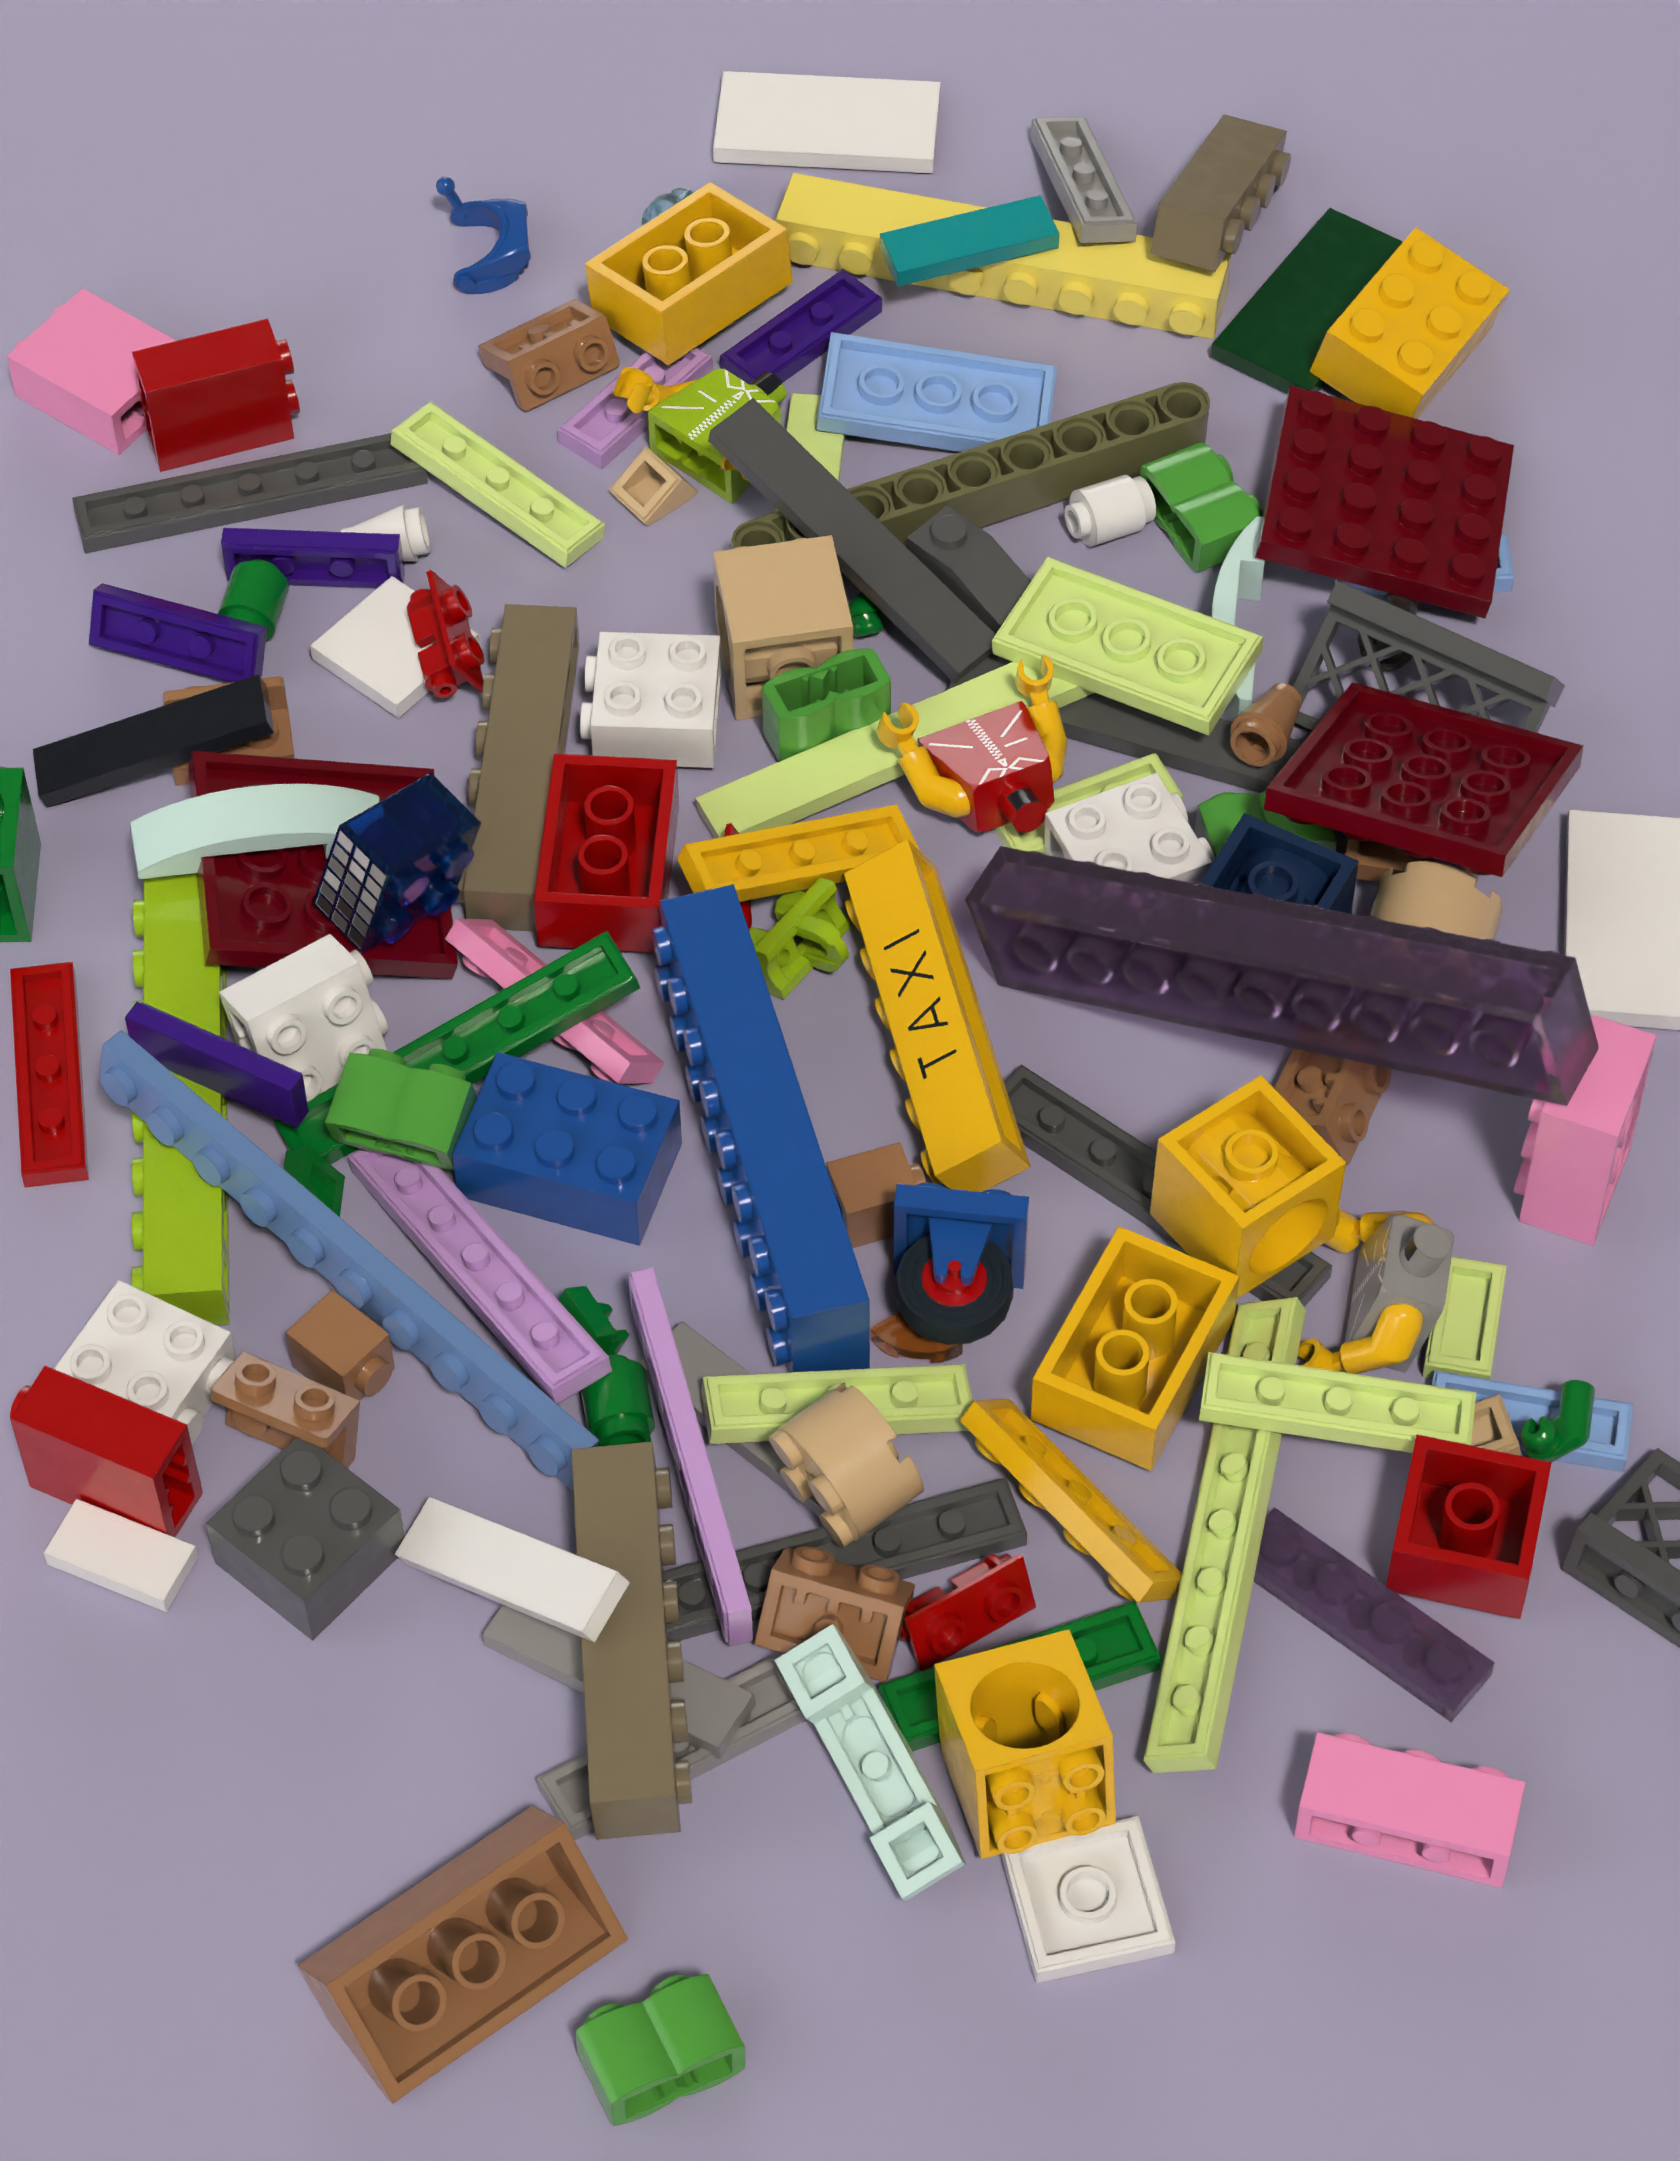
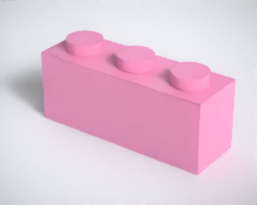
[1294,1732,1526,1888]

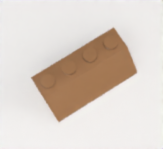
[297,1805,628,2103]

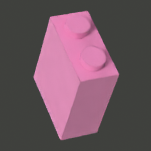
[7,288,176,455]

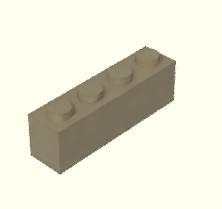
[1151,114,1291,272]

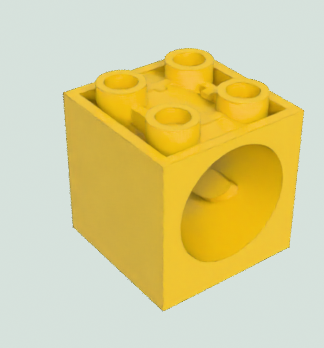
[1150,1075,1346,1299]
[934,1629,1116,1859]

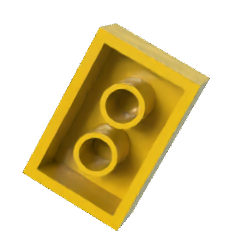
[585,182,793,366]
[1309,227,1510,419]
[1031,1226,1239,1471]

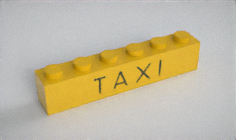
[844,839,1031,1192]

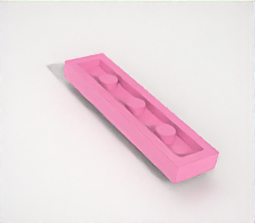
[445,918,665,1085]

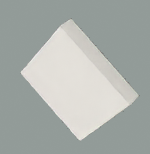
[310,576,480,719]
[1001,1816,1176,1983]

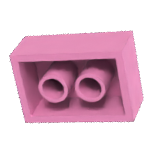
[1514,1011,1657,1246]

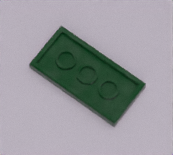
[1211,208,1403,394]

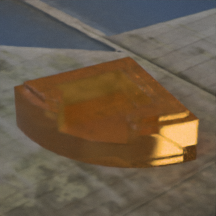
[871,1311,963,1363]

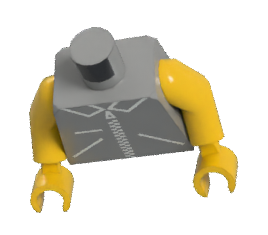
[1298,1207,1454,1374]

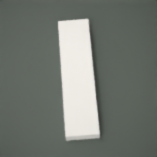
[394,1497,630,1643]

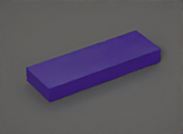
[720,269,882,384]
[221,528,405,588]
[89,583,267,683]
[125,1001,309,1128]

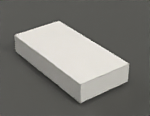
[44,1499,199,1612]

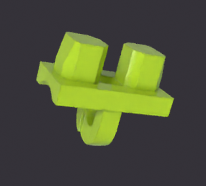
[749,877,851,1000]

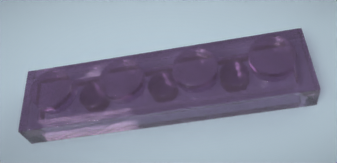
[1253,1507,1495,1722]

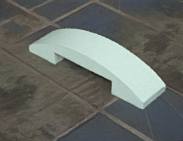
[1211,517,1265,721]
[130,784,388,879]
[774,1624,966,1901]

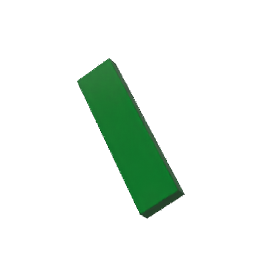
[878,1601,1161,1752]

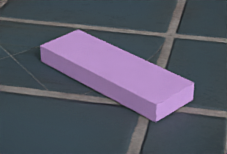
[557,347,713,469]

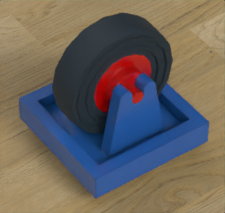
[894,1183,1029,1345]

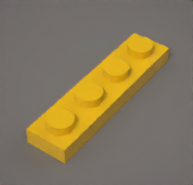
[677,804,920,902]
[960,1399,1182,1603]

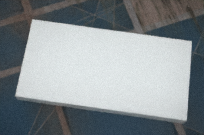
[713,71,941,173]
[1562,810,1680,1030]

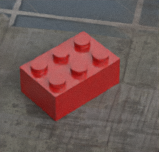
[534,753,679,953]

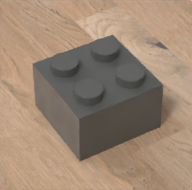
[206,1438,405,1641]

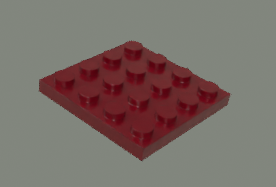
[1255,385,1514,619]
[1264,682,1584,877]
[188,751,458,979]

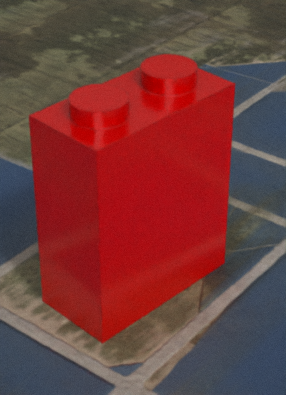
[132,318,300,472]
[10,1365,203,1537]

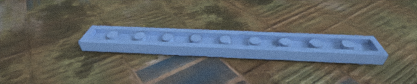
[99,1030,599,1490]

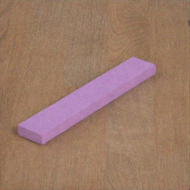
[348,1149,612,1404]
[628,1267,753,1647]

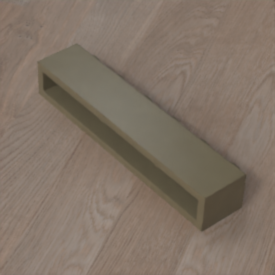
[454,604,580,932]
[571,1442,692,1840]

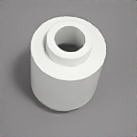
[1064,475,1156,547]

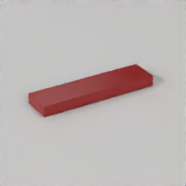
[10,961,89,1188]

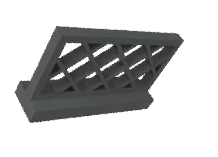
[1293,580,1565,733]
[1562,1448,1680,1647]

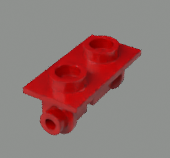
[406,570,485,698]
[899,1553,1036,1671]

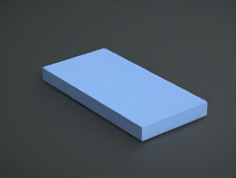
[816,332,1057,452]

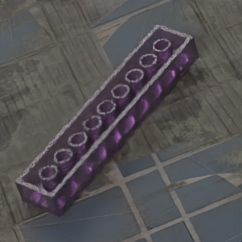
[965,846,1599,1106]

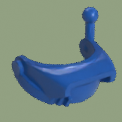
[436,177,531,294]

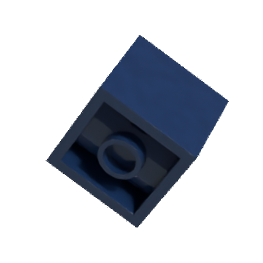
[1181,813,1359,1026]

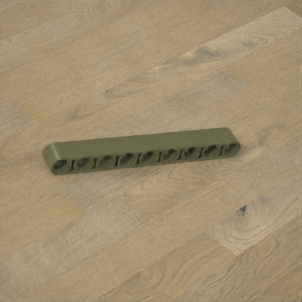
[732,382,1210,573]

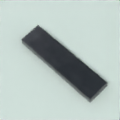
[33,674,274,808]

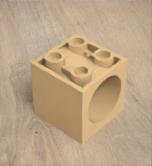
[713,535,853,721]

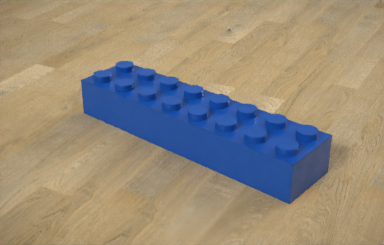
[652,884,870,1373]

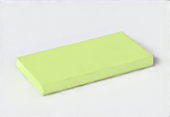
[992,557,1263,736]

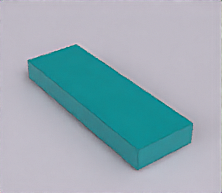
[880,195,1060,287]

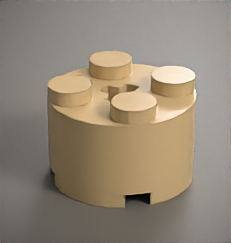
[1362,861,1503,1002]
[769,1383,924,1548]

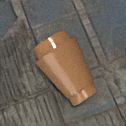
[1230,683,1302,767]

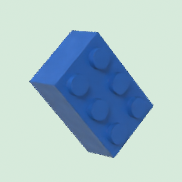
[452,1052,682,1246]

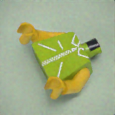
[612,367,787,504]

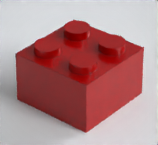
[1385,1434,1552,1619]

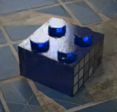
[313,773,481,954]

